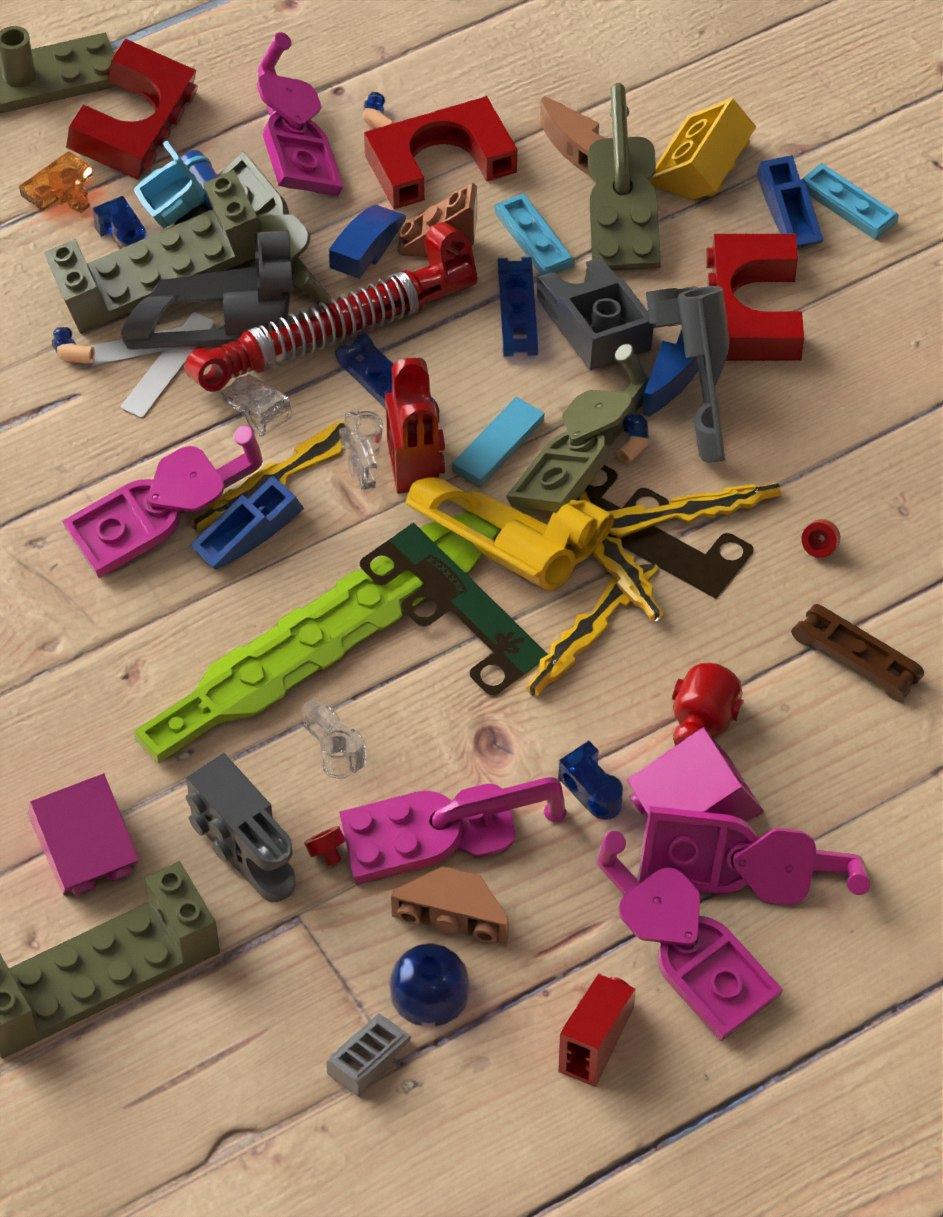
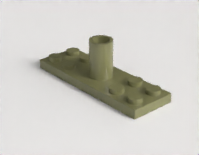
[0,26,117,114]

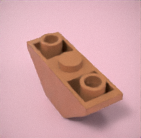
[398,182,477,257]
[391,866,508,945]

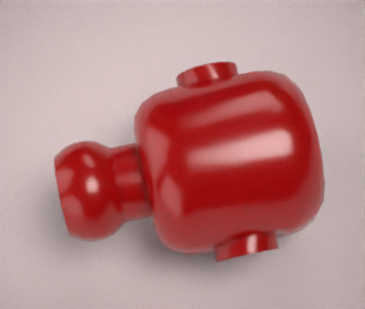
[672,663,744,746]

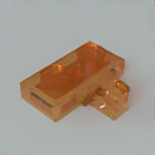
[19,151,93,213]

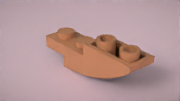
[540,96,606,175]

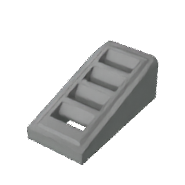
[326,1013,411,1097]

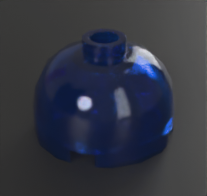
[389,943,470,1026]

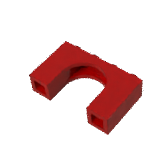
[66,39,198,180]
[364,96,518,209]
[706,234,804,361]

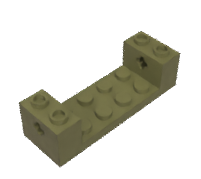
[44,170,263,334]
[0,861,220,1059]

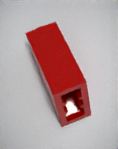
[558,974,636,1087]

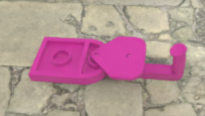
[257,32,343,196]
[62,425,263,578]
[339,777,567,885]
[638,806,870,905]
[597,831,783,1042]

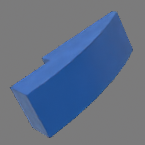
[756,155,823,248]
[329,205,406,279]
[643,329,698,417]
[190,475,304,570]

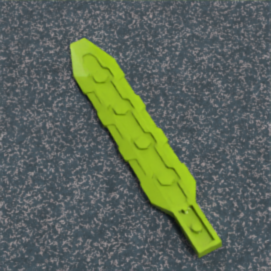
[134,512,502,764]

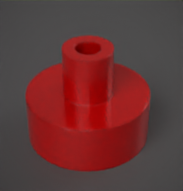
[801,519,841,558]
[304,826,346,866]

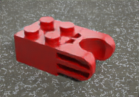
[385,357,445,494]

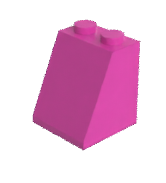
[627,727,764,821]
[27,773,139,897]

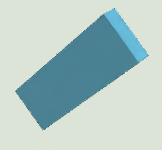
[801,163,899,240]
[495,193,574,276]
[452,397,545,488]

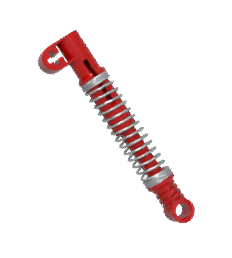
[185,222,478,392]

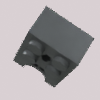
[537,257,654,370]
[186,753,296,902]

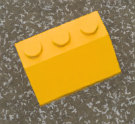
[649,98,756,200]

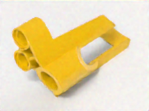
[405,477,614,591]

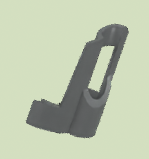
[121,231,293,350]
[646,286,730,463]

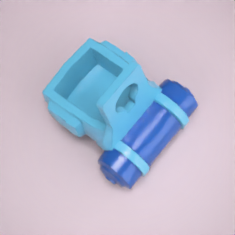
[134,140,218,228]

